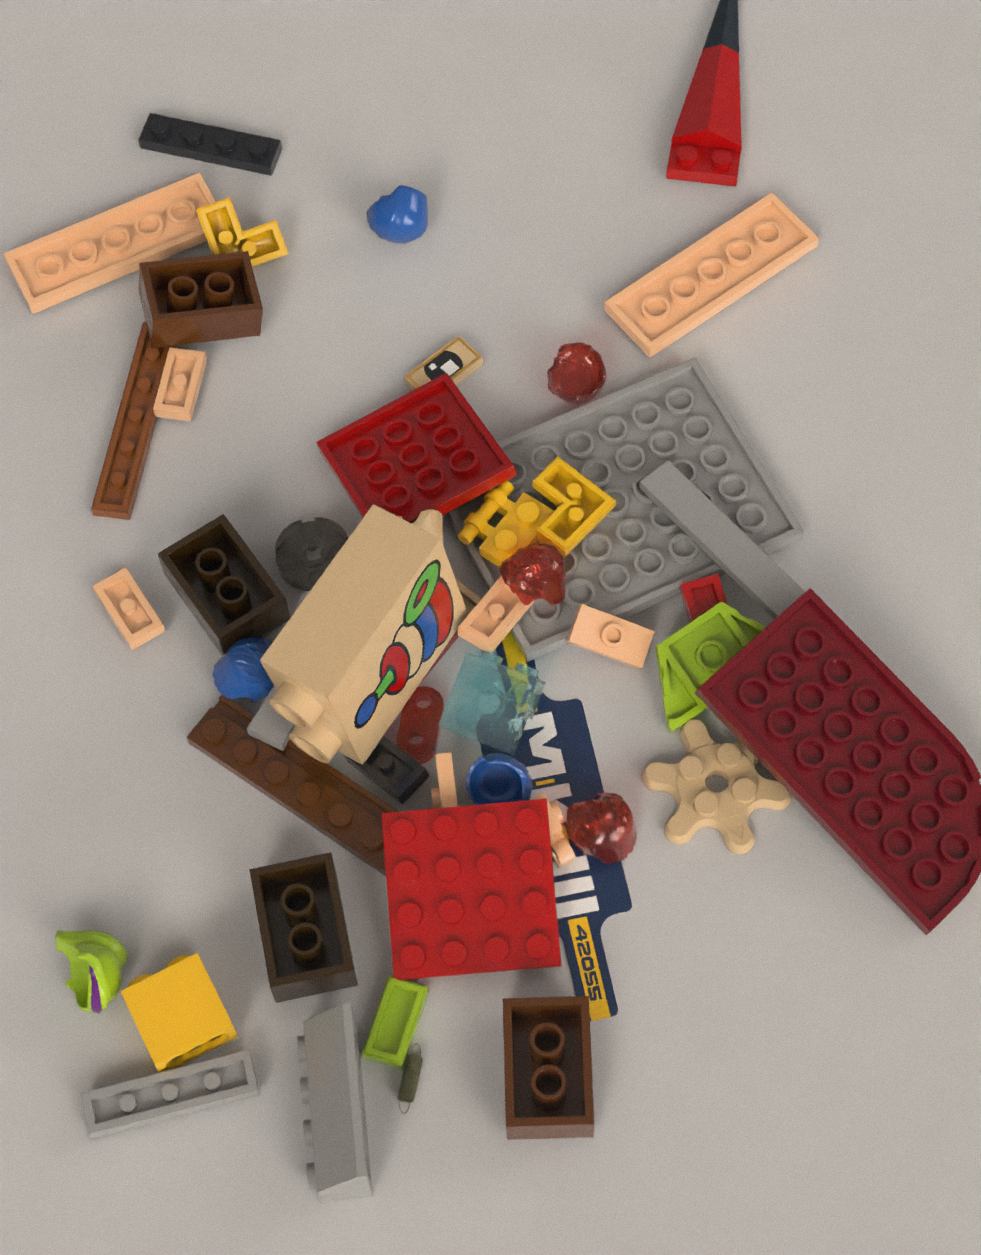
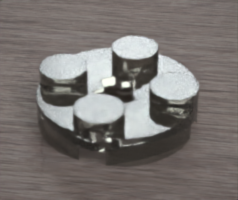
[275,517,348,591]

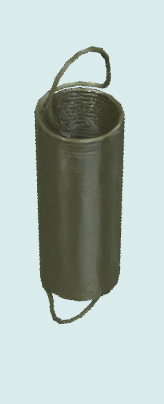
[397,1043,423,1114]

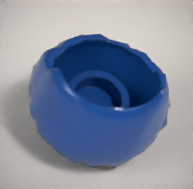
[366,185,428,244]

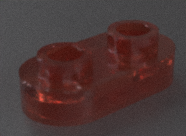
[396,686,444,764]

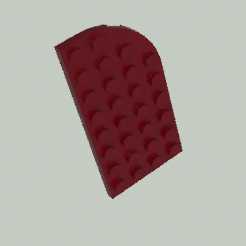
[695,588,981,935]

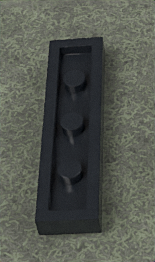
[138,113,282,176]

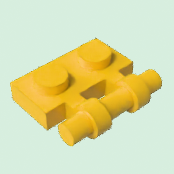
[457,480,554,574]

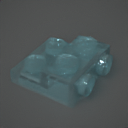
[438,650,546,755]

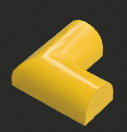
[195,197,289,267]
[532,456,616,559]

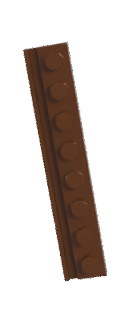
[186,695,399,876]

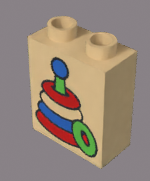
[260,504,468,765]

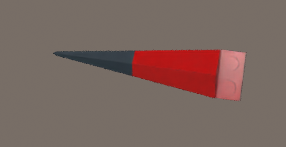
[666,0,742,187]

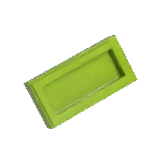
[362,975,429,1070]

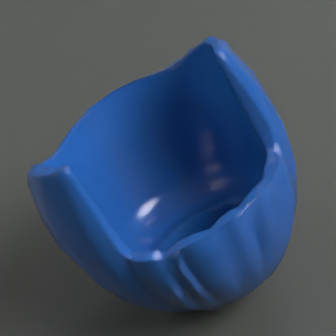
[465,753,533,805]

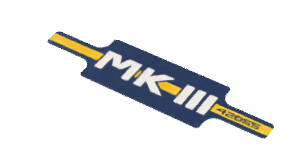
[476,632,632,1021]

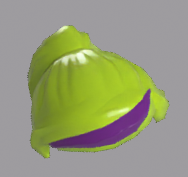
[55,929,129,1014]

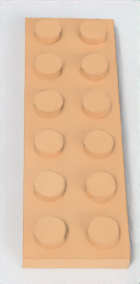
[3,172,216,314]
[604,192,819,358]

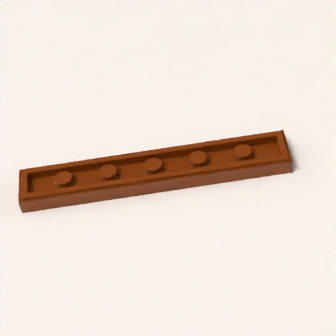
[91,322,177,520]

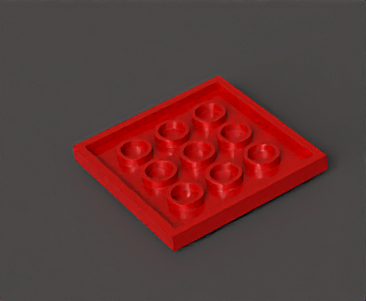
[316,373,517,523]
[381,799,562,980]

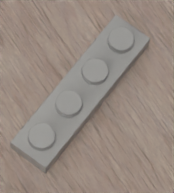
[81,1050,260,1138]

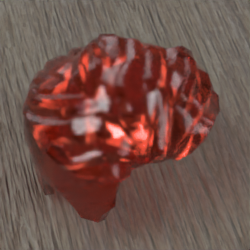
[547,342,607,405]
[499,543,566,606]
[566,793,637,864]

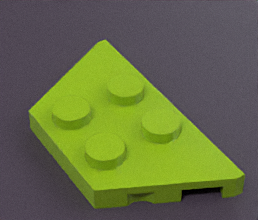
[655,601,765,733]

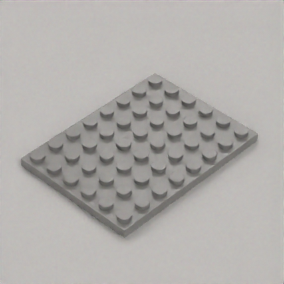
[446,358,804,662]

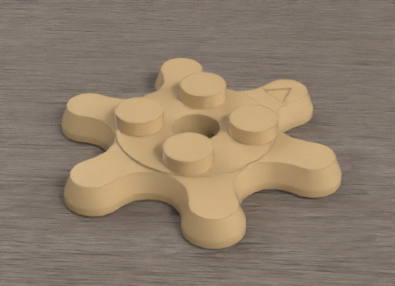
[642,719,792,855]

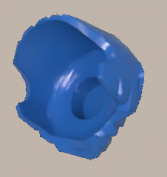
[213,637,274,703]

